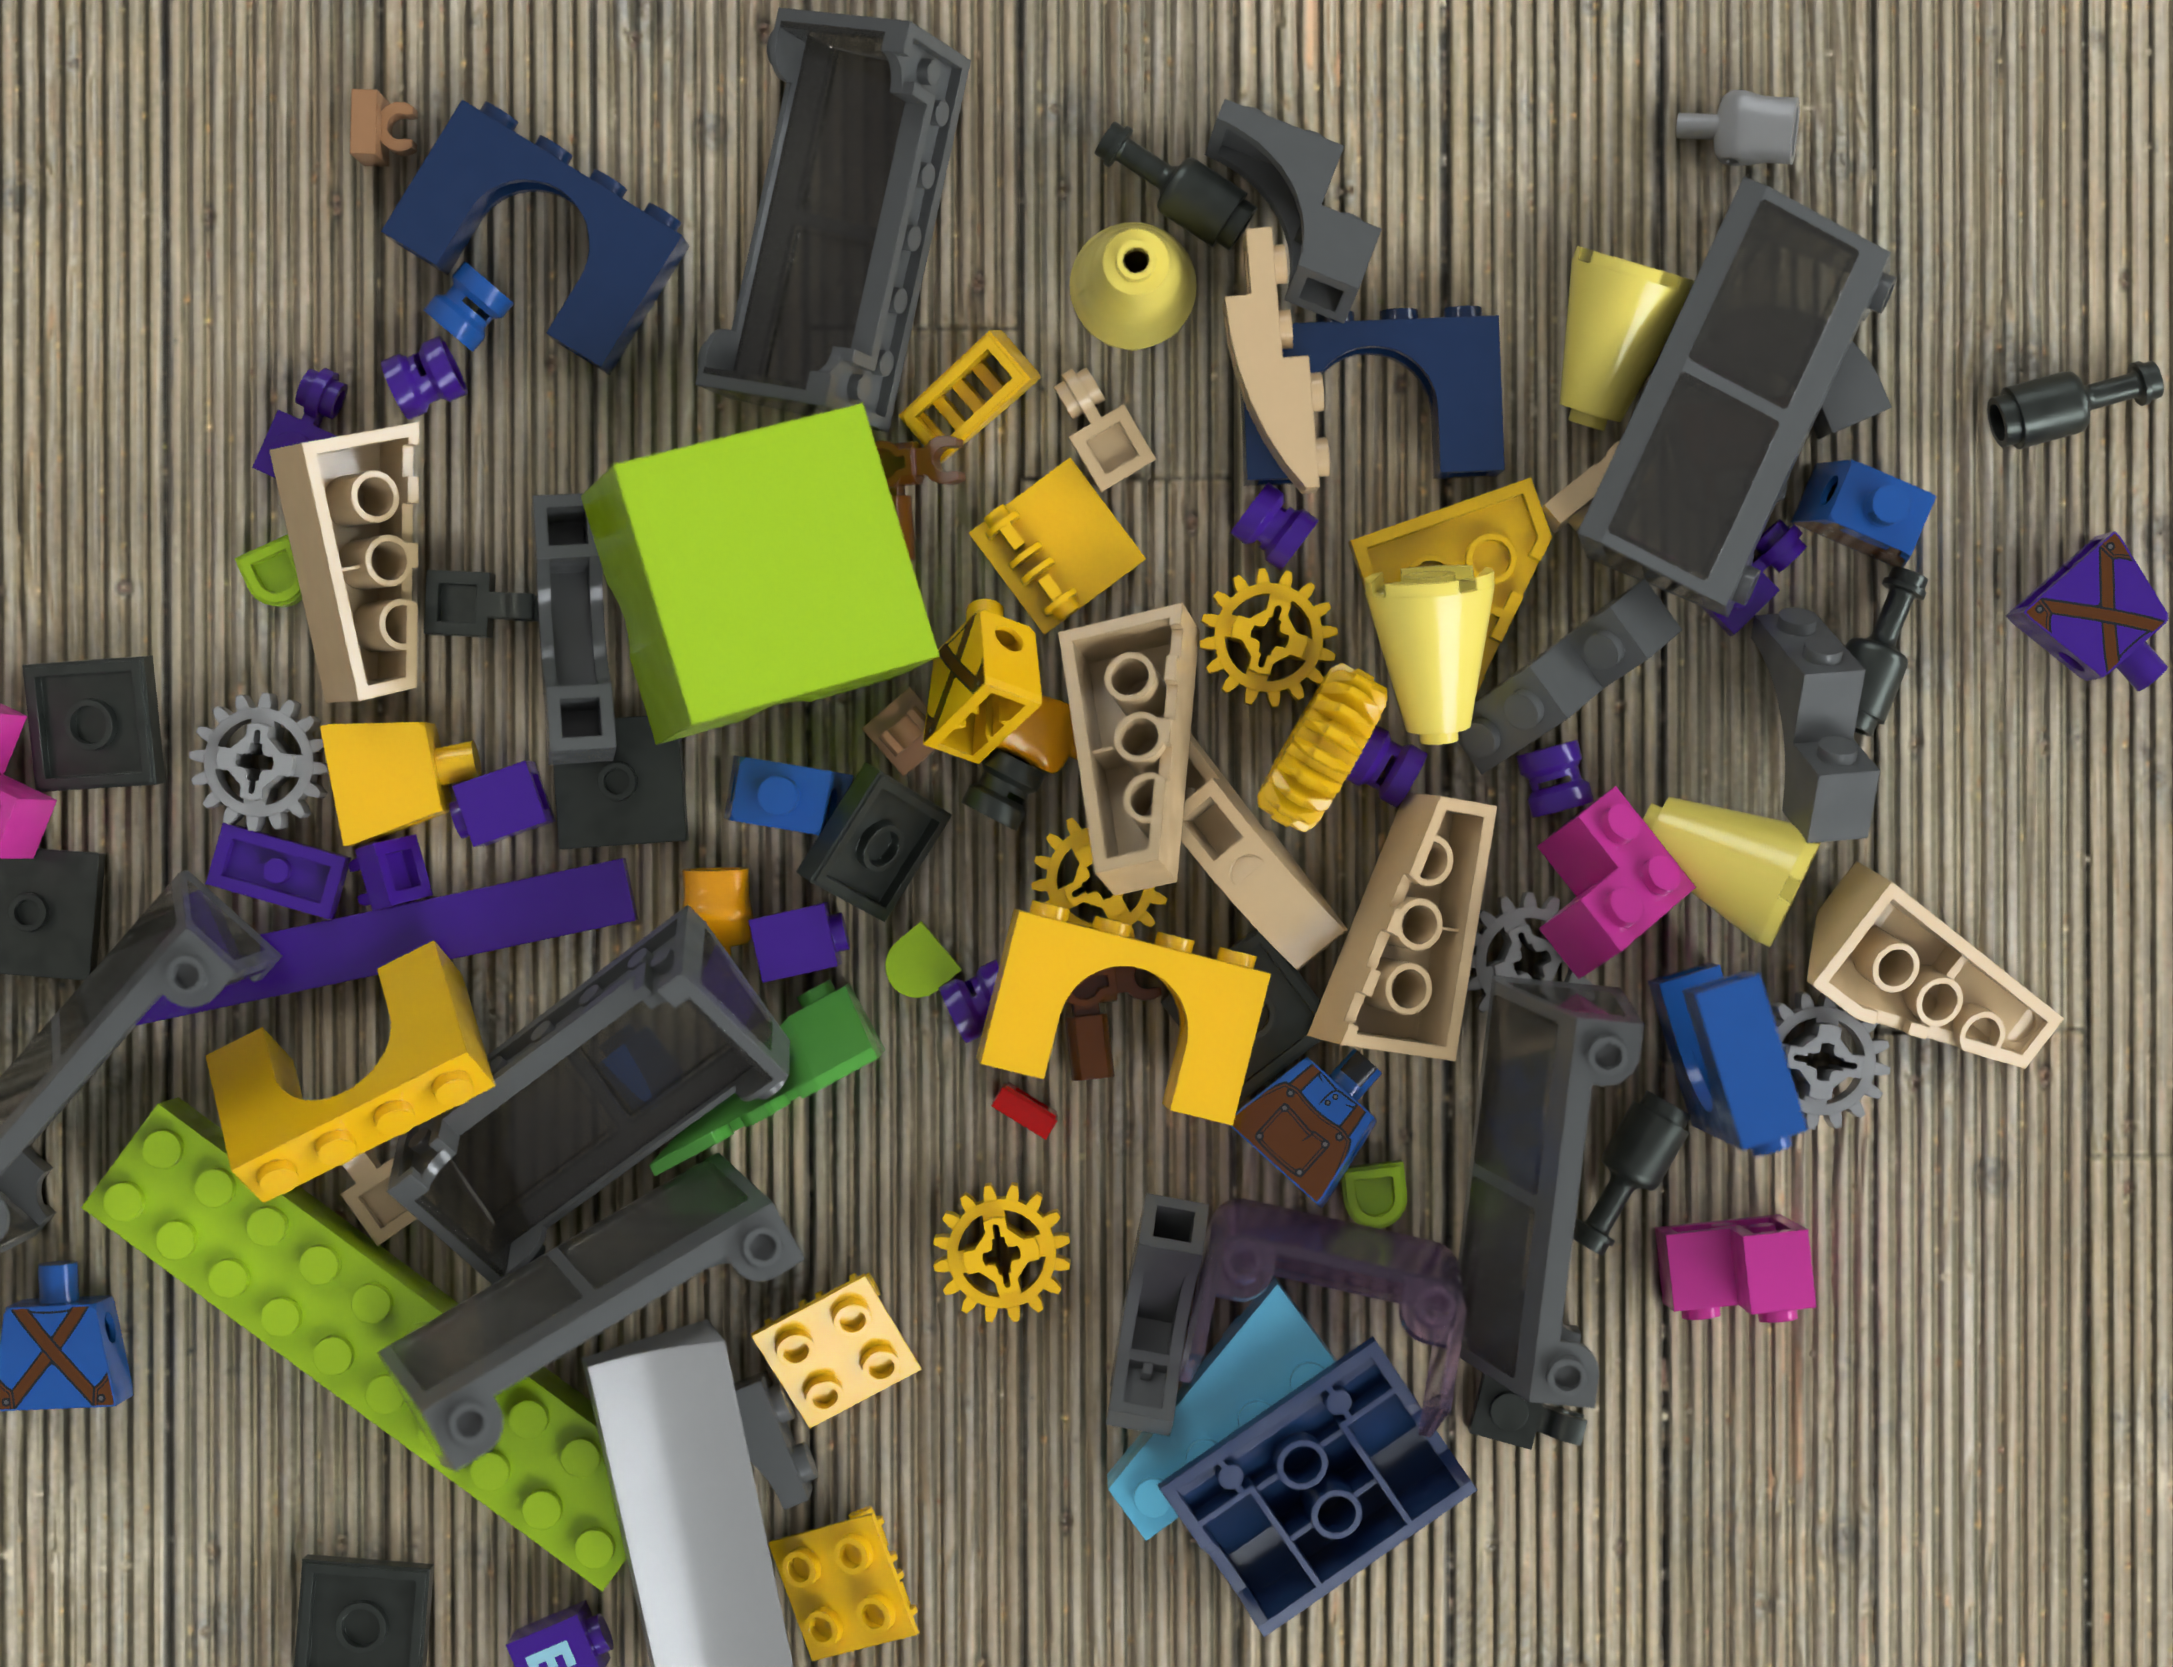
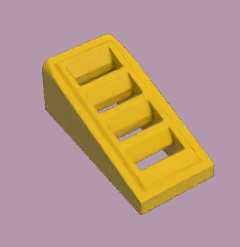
[898,330,1041,463]

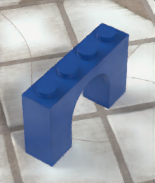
[1648,962,1808,1156]

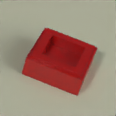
[991,1081,1058,1140]

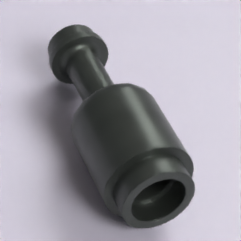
[1094,121,1258,251]
[1987,361,2164,449]
[1846,566,1928,737]
[1573,1090,1692,1256]

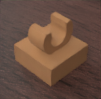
[350,89,418,167]
[862,687,936,777]

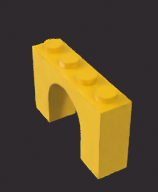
[976,900,1271,1126]
[205,940,496,1203]

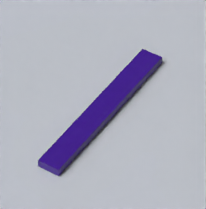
[136,858,638,1026]

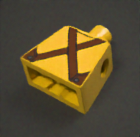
[923,599,1042,764]

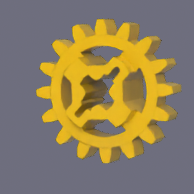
[1199,568,1338,708]
[1031,817,1168,938]
[933,1182,1071,1323]

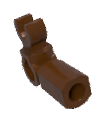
[875,435,966,561]
[1065,966,1162,1081]

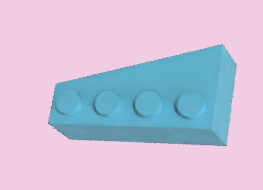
[1107,1274,1337,1541]

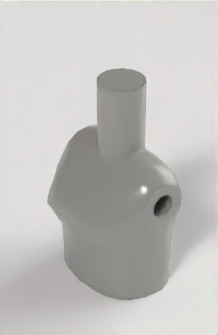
[1676,90,1800,166]

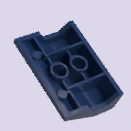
[1157,1336,1477,1637]

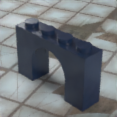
[381,100,689,375]
[1240,305,1505,486]

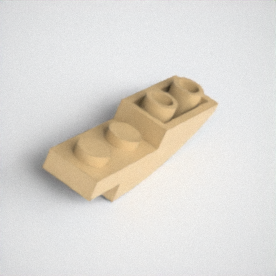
[1222,227,1330,494]
[1181,734,1348,970]

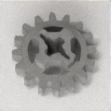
[189,693,329,831]
[1467,892,1594,1013]
[1772,991,1891,1130]

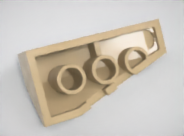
[1806,861,2064,1069]

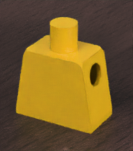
[320,722,482,846]

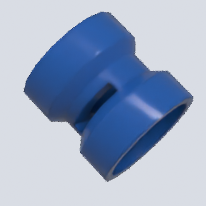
[423,261,514,352]

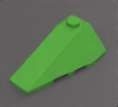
[649,979,885,1176]

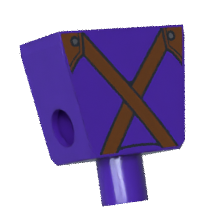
[2006,531,2169,691]

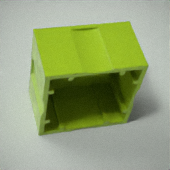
[581,403,939,745]

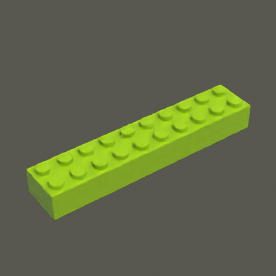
[81,1097,626,1592]

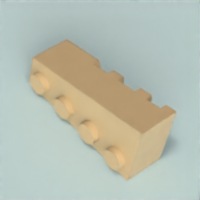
[269,422,420,703]
[1058,602,1200,896]
[1307,793,1497,1061]

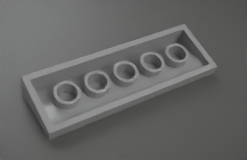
[582,1319,794,1667]

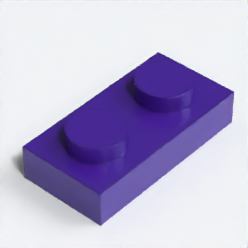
[205,823,352,919]

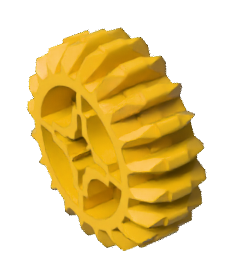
[1257,663,1388,832]

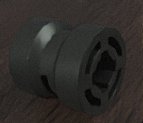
[961,748,1046,831]

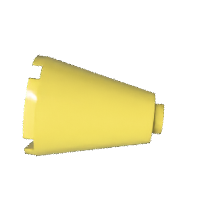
[1070,222,1197,351]
[1559,246,1695,431]
[1364,565,1495,745]
[1643,797,1821,947]

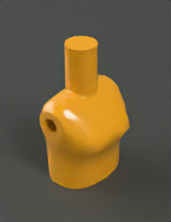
[996,696,1078,774]
[682,867,754,985]

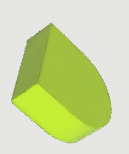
[234,534,302,607]
[885,921,962,998]
[1340,1160,1407,1229]

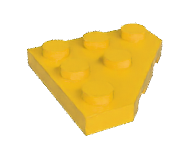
[1348,477,1552,695]

